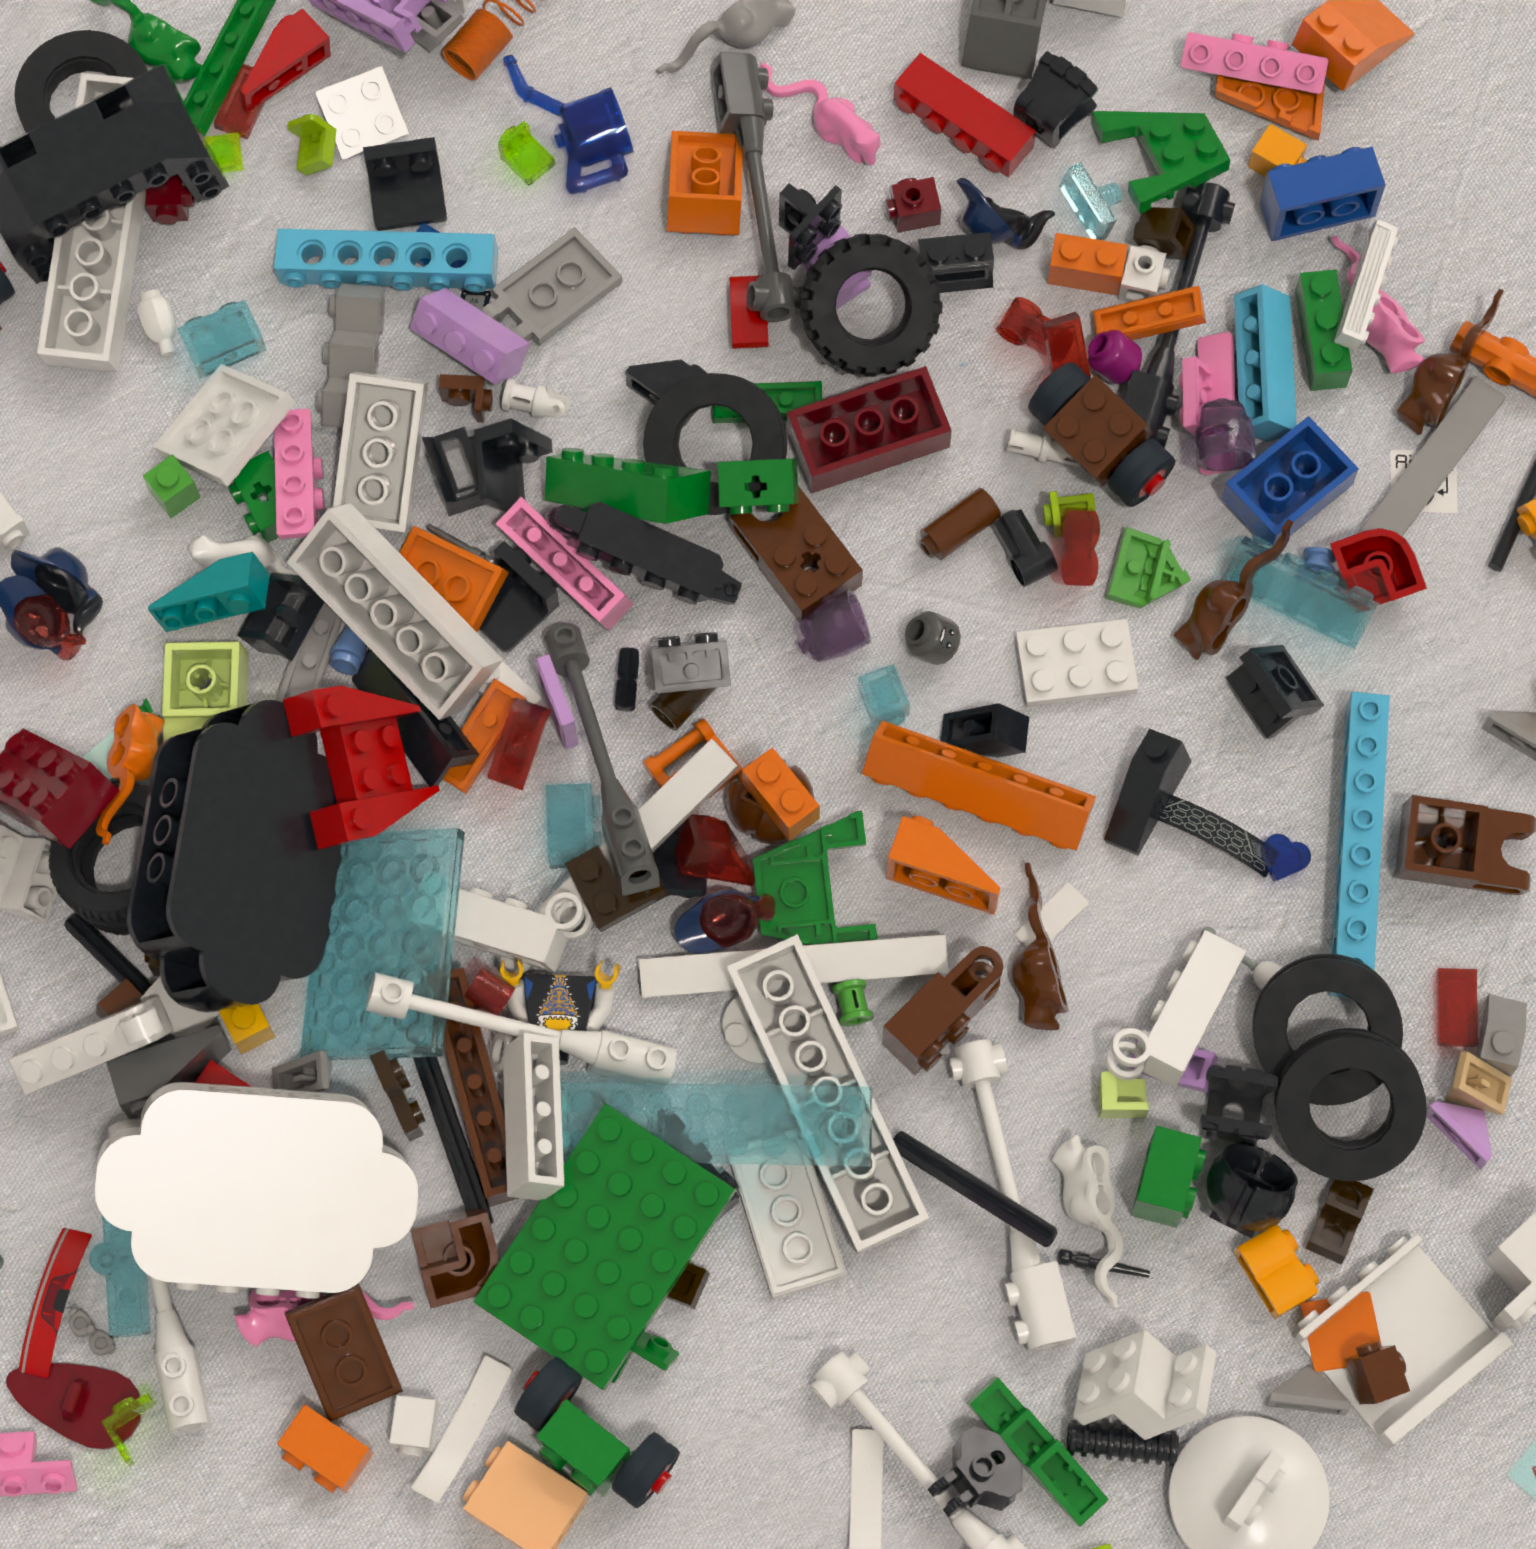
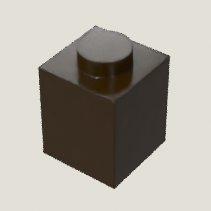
[1133,207,1196,259]

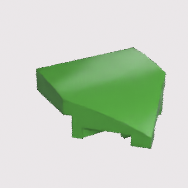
[1105,527,1191,609]

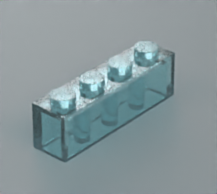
[1222,536,1379,649]

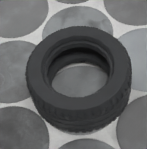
[48,783,149,936]

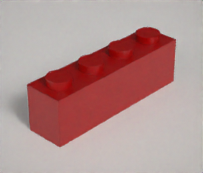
[894,53,1036,178]

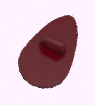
[6,1363,143,1450]

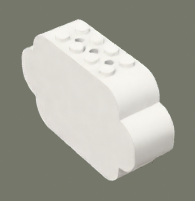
[95,1082,418,1298]

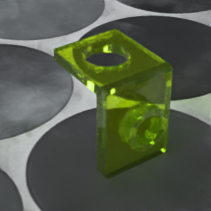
[101,1393,156,1466]

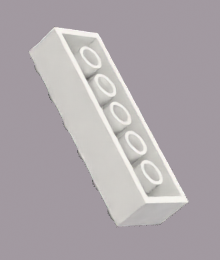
[287,503,503,720]

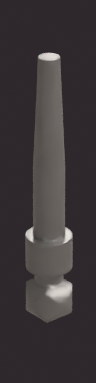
[426,523,498,565]

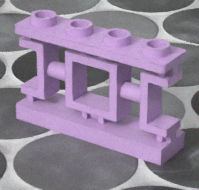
[309,0,449,53]

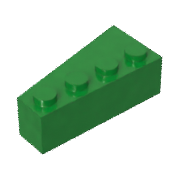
[544,448,711,524]

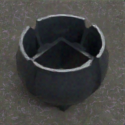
[1205,1143,1298,1239]

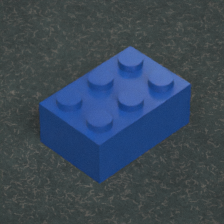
[1259,146,1386,242]
[1221,416,1359,549]

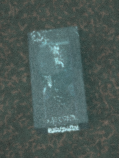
[1059,162,1122,240]

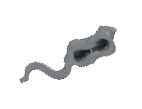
[656,0,796,74]

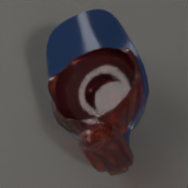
[0,576,87,661]
[674,889,776,954]

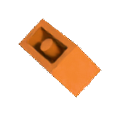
[1047,233,1128,296]
[742,747,820,841]
[277,1404,373,1494]

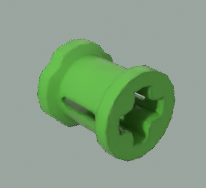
[832,979,874,1027]

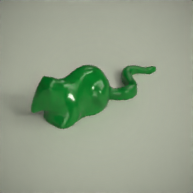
[91,0,202,84]

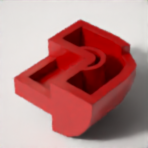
[1330,528,1427,613]

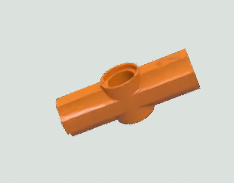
[1449,321,1536,397]

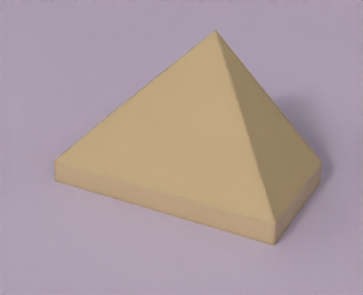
[1444,1051,1512,1115]

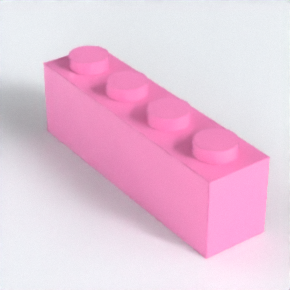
[496,497,634,631]

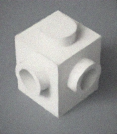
[1118,245,1170,302]

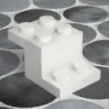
[1485,1212,1536,1333]
[1073,1330,1216,1440]

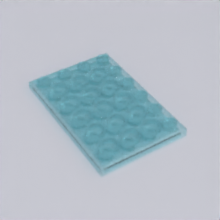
[300,828,465,1060]

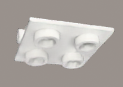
[315,66,409,160]

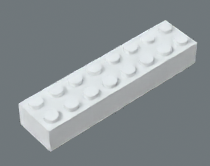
[37,73,146,373]
[727,934,929,1255]

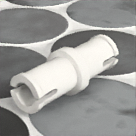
[1006,429,1079,468]

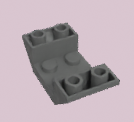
[962,0,1047,79]

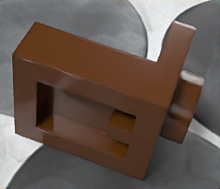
[439,374,493,423]

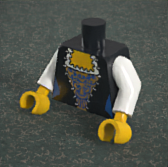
[500,957,620,1065]

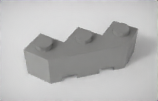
[316,283,385,427]

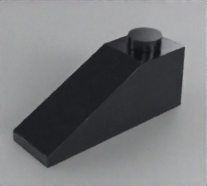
[1104,728,1192,856]

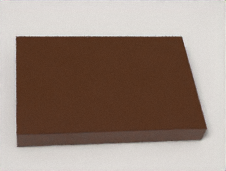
[284,1283,403,1422]

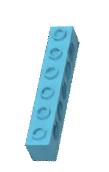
[274,229,498,292]

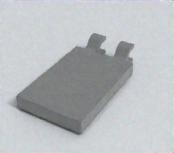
[480,227,622,346]

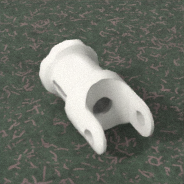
[502,378,571,418]

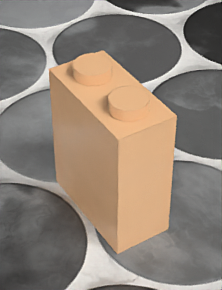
[462,1440,590,1549]

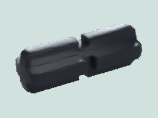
[615,647,640,712]

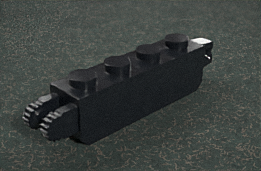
[546,502,742,605]

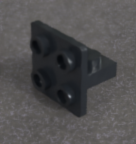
[779,183,842,270]

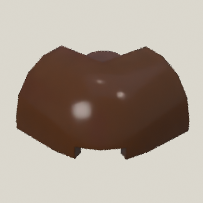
[411,1209,498,1309]

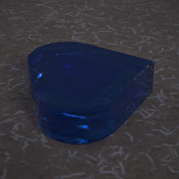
[1260,834,1311,882]

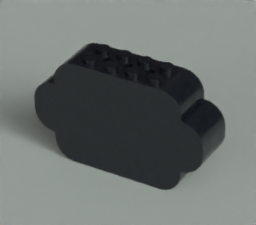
[127,700,342,1013]

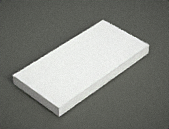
[727,1128,847,1300]

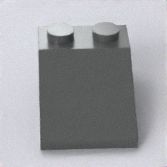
[106,1025,232,1119]

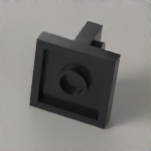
[1226,645,1324,739]

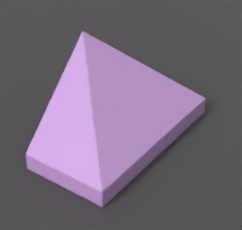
[1426,1101,1492,1170]

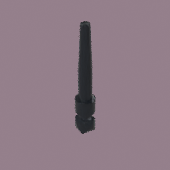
[1057,1249,1150,1278]

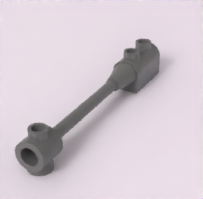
[711,52,801,322]
[544,623,660,896]

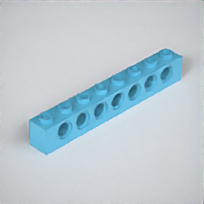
[1329,692,1390,997]

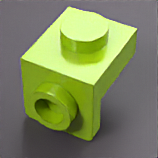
[287,114,337,176]
[1043,491,1098,538]

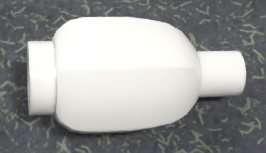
[137,289,176,357]

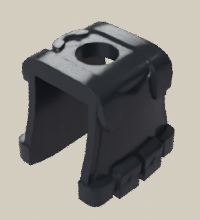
[1013,51,1098,148]
[1199,1065,1278,1146]

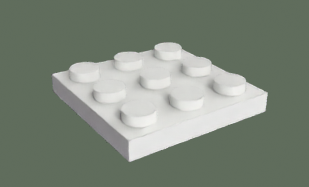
[153,364,296,487]

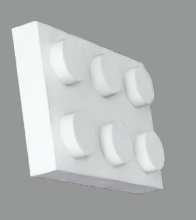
[1016,619,1138,707]

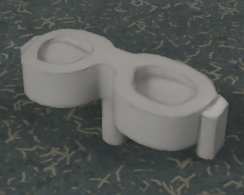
[69,1307,116,1356]

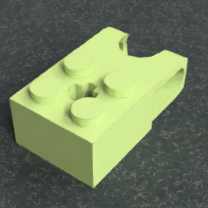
[162,642,249,742]

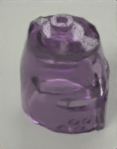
[1195,398,1256,471]
[797,589,872,663]

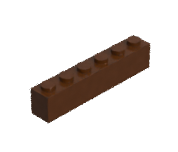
[426,967,519,1207]

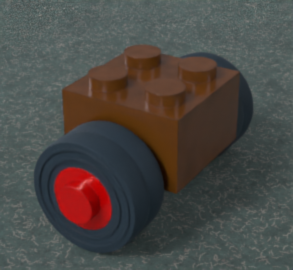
[1028,362,1176,507]

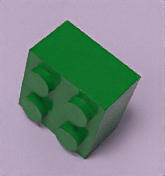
[1131,1125,1206,1228]

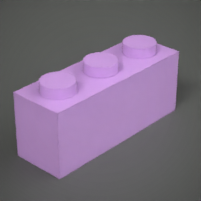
[410,288,530,385]

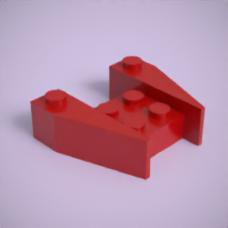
[283,685,440,850]

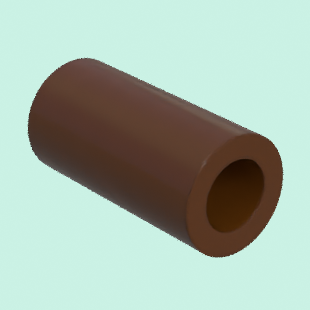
[919,487,1001,560]

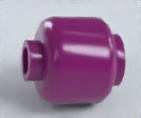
[1088,330,1142,384]

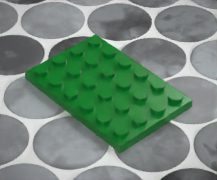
[473,1103,737,1391]

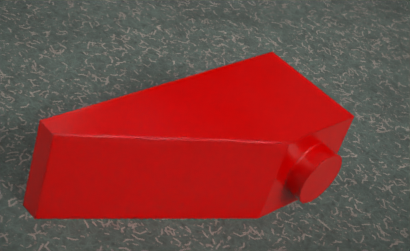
[241,8,331,114]

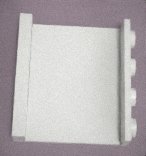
[1294,1234,1513,1450]

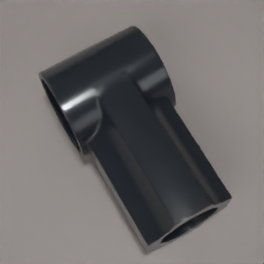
[993,509,1058,587]

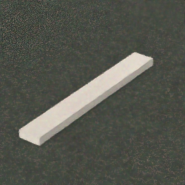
[494,739,740,980]
[639,934,949,998]

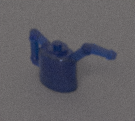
[503,55,634,194]

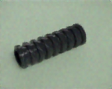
[1066,1420,1179,1466]

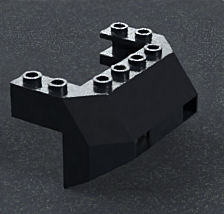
[0,63,229,284]

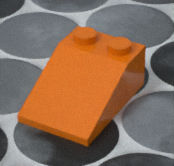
[1292,0,1415,91]
[667,131,743,235]
[886,816,1000,915]

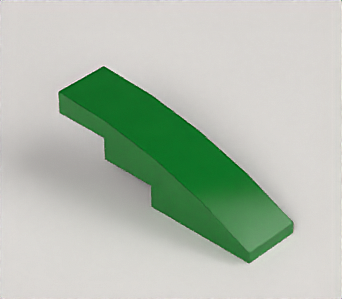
[966,1376,1109,1527]

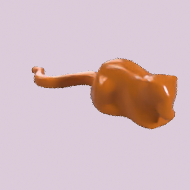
[96,704,165,845]

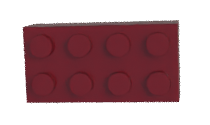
[787,366,952,493]
[0,728,120,849]

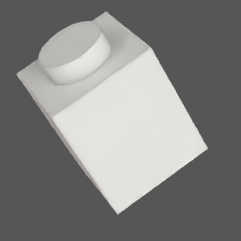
[389,1395,439,1458]

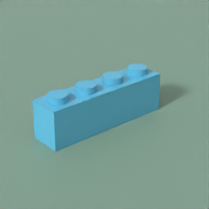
[1234,284,1297,442]

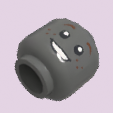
[905,611,961,665]

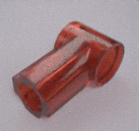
[996,297,1075,361]
[464,967,516,1016]

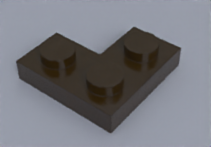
[565,845,669,932]
[370,1050,426,1141]

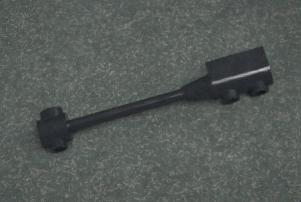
[1124,182,1236,449]

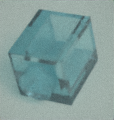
[858,664,910,729]

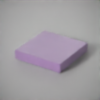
[535,654,579,749]

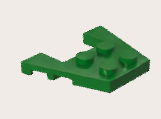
[1091,111,1230,213]
[752,811,877,945]

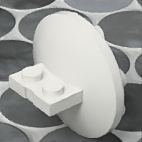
[1168,1416,1329,1549]

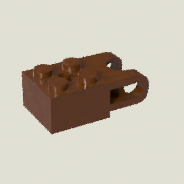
[730,485,863,626]
[1395,795,1536,895]
[882,946,1003,1076]

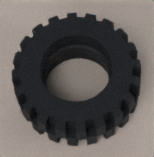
[799,233,943,377]

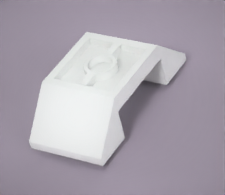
[0,824,57,923]

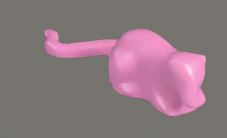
[760,62,881,165]
[1331,236,1425,373]
[235,1289,414,1346]

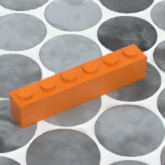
[862,720,1096,851]

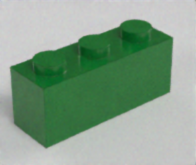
[1295,269,1352,391]

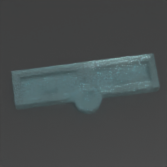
[89,1215,151,1338]

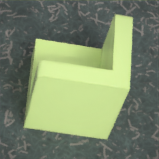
[1099,1071,1149,1118]

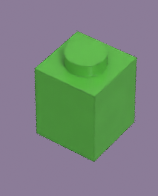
[143,454,201,518]

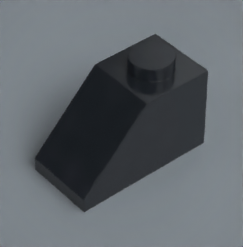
[625,359,707,427]
[941,703,1030,758]

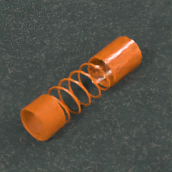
[442,0,536,80]

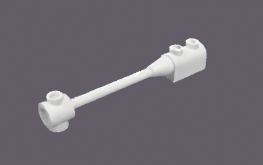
[365,972,677,1090]
[949,1039,1076,1352]
[108,1119,212,1437]
[810,1351,1026,1549]

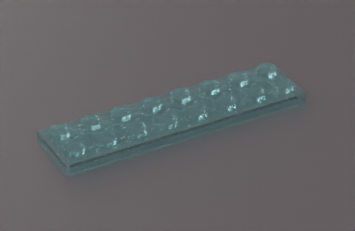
[560,1082,873,1167]

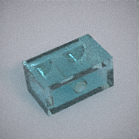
[178,299,267,379]
[546,783,602,869]

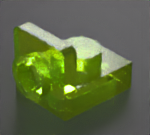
[498,121,556,187]
[199,129,244,173]

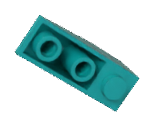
[148,551,270,632]

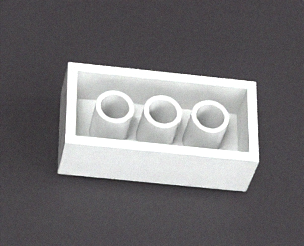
[333,371,429,532]

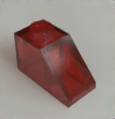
[675,815,755,886]

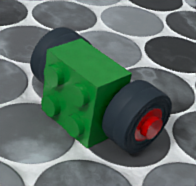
[514,1357,680,1509]

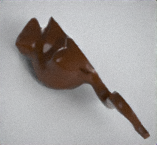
[1397,289,1504,435]
[1174,519,1294,660]
[1012,862,1069,1031]

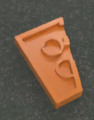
[1214,75,1325,141]
[399,526,509,632]

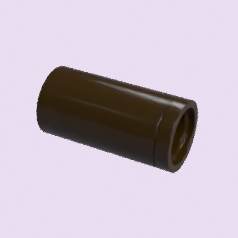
[649,687,717,731]

